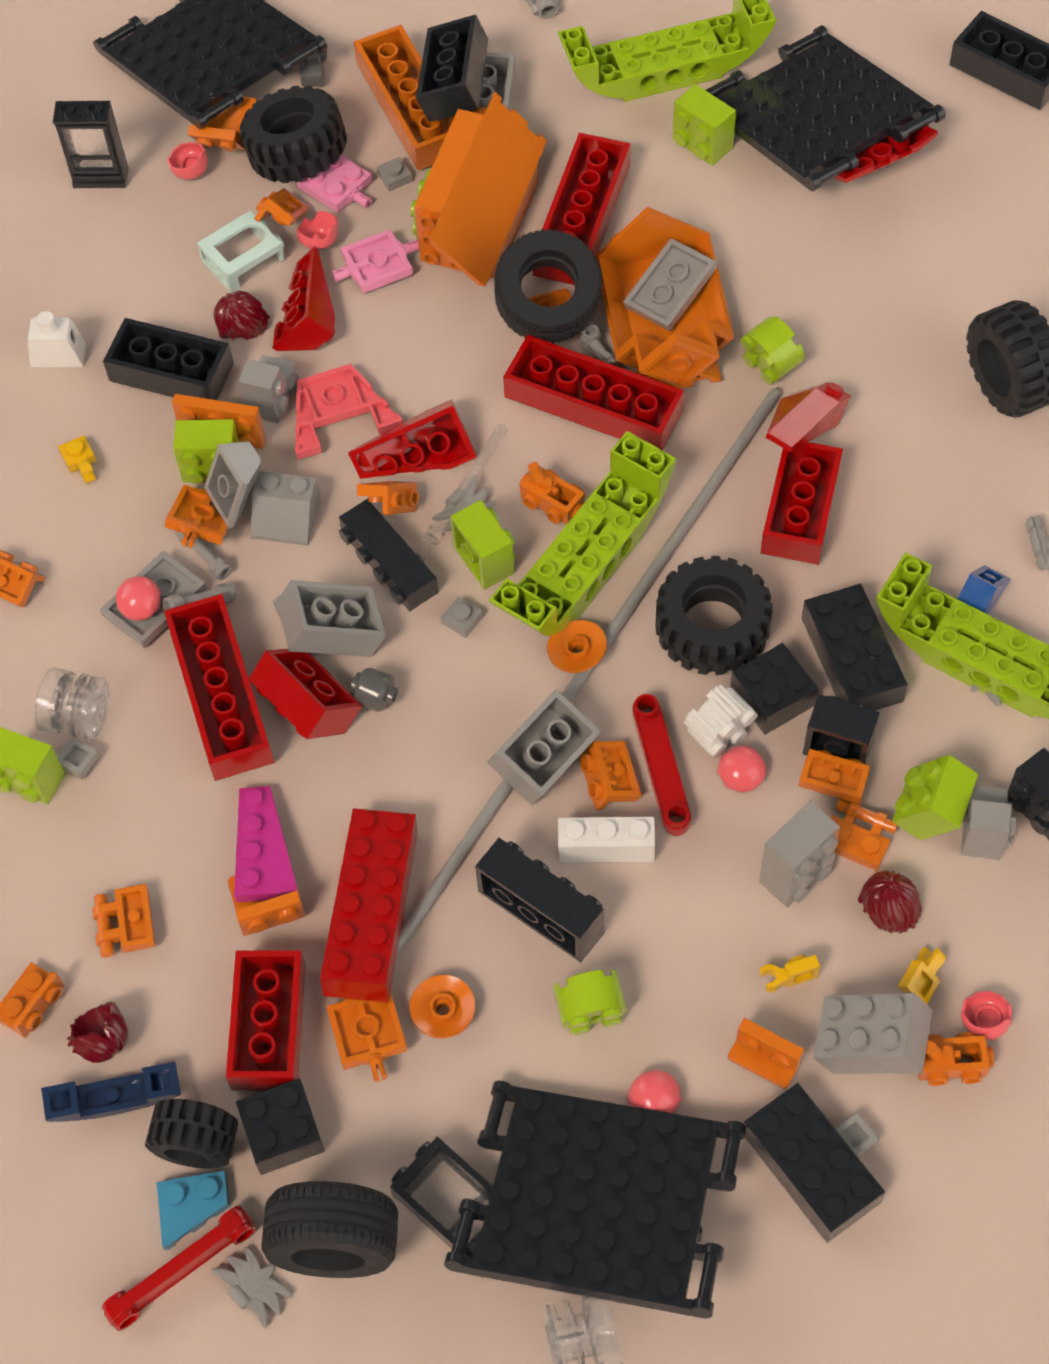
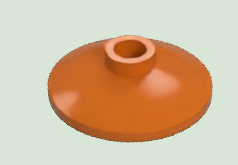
[547,620,607,673]
[409,975,476,1039]

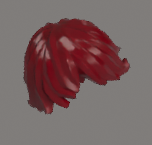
[213,290,270,340]
[858,870,922,934]
[67,1001,128,1063]

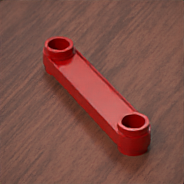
[632,694,691,836]
[102,1205,257,1331]

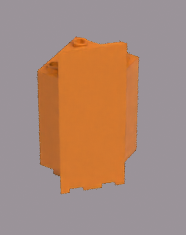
[414,91,547,287]
[595,206,734,389]

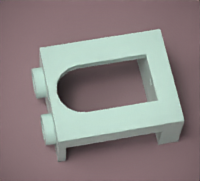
[197,210,285,293]

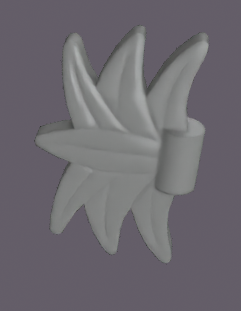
[432,476,496,531]
[212,1246,292,1329]

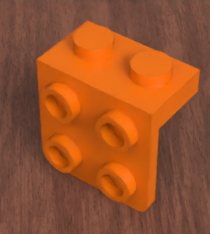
[187,96,257,152]
[228,875,306,936]

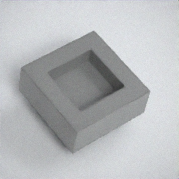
[377,157,413,191]
[441,596,483,638]
[58,737,100,780]
[835,1112,879,1157]

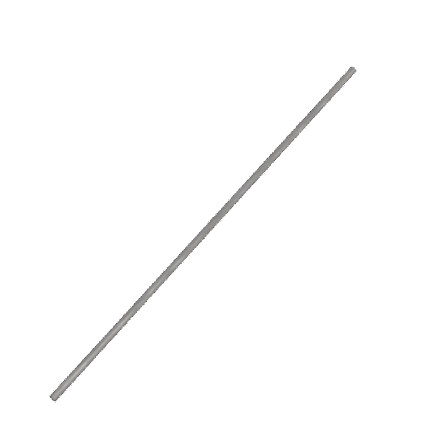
[397,388,781,956]

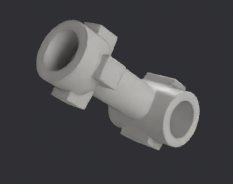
[580,324,619,367]

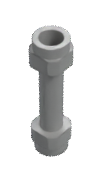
[175,531,232,580]
[163,583,236,611]

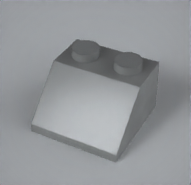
[204,441,262,528]
[250,471,320,545]

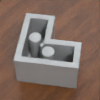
[238,354,299,423]
[961,785,1016,860]

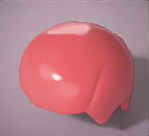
[167,142,208,180]
[296,211,338,250]
[116,576,162,621]
[717,745,767,793]
[961,991,1012,1040]
[627,1069,681,1113]

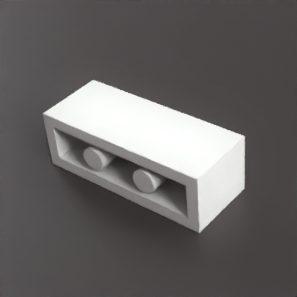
[558,817,655,863]

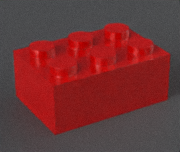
[249,649,362,739]

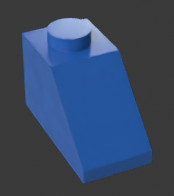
[957,565,1011,614]

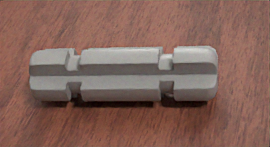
[1025,516,1049,571]

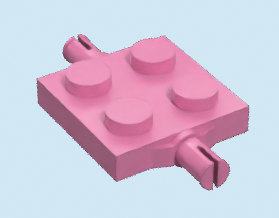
[297,155,373,213]
[331,229,419,294]

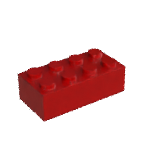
[760,442,843,565]
[226,950,306,1090]

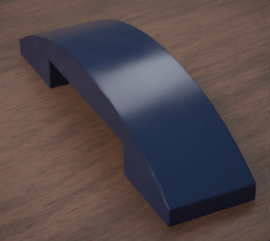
[41,1061,181,1122]

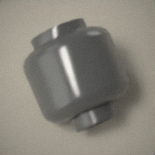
[350,668,398,712]

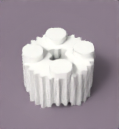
[683,684,758,758]

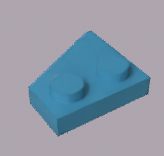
[157,1171,230,1250]

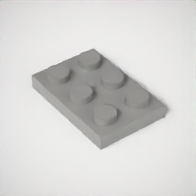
[623,238,718,332]
[100,551,207,648]

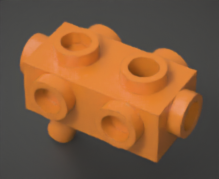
[519,462,585,525]
[918,1032,994,1086]

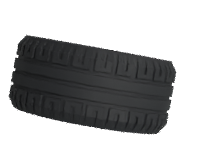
[494,229,603,343]
[261,1181,399,1278]

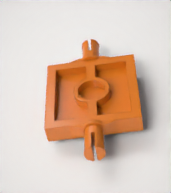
[164,485,229,548]
[326,992,408,1082]

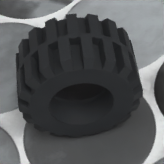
[145,1099,238,1169]

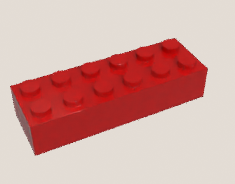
[533,132,631,285]
[503,335,684,451]
[164,594,275,781]
[320,808,418,1003]

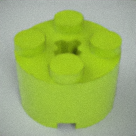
[740,316,805,385]
[553,969,627,1035]

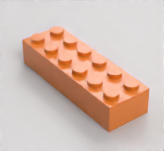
[353,25,455,171]

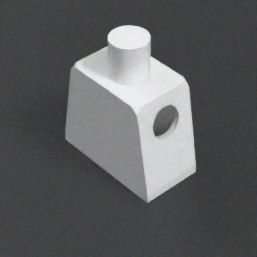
[28,311,86,367]

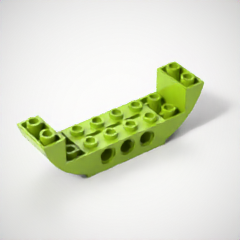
[558,0,776,102]
[489,431,676,636]
[876,552,1049,719]

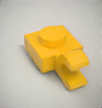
[58,435,97,484]
[898,947,946,1004]
[759,954,820,992]

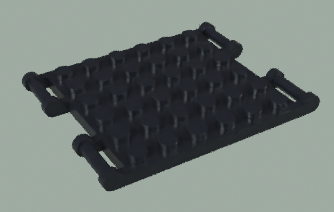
[93,0,327,129]
[706,25,946,192]
[444,1080,746,1319]

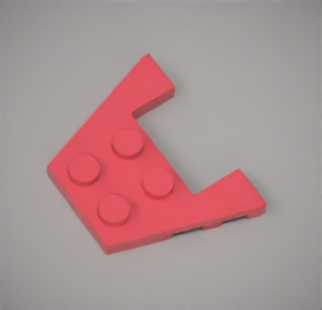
[295,364,403,460]

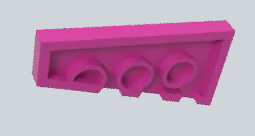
[234,786,300,903]

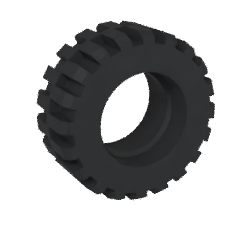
[240,86,347,183]
[966,300,1049,418]
[655,556,773,675]

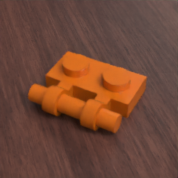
[830,798,898,871]
[92,883,156,958]

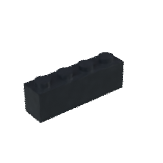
[339,498,438,612]

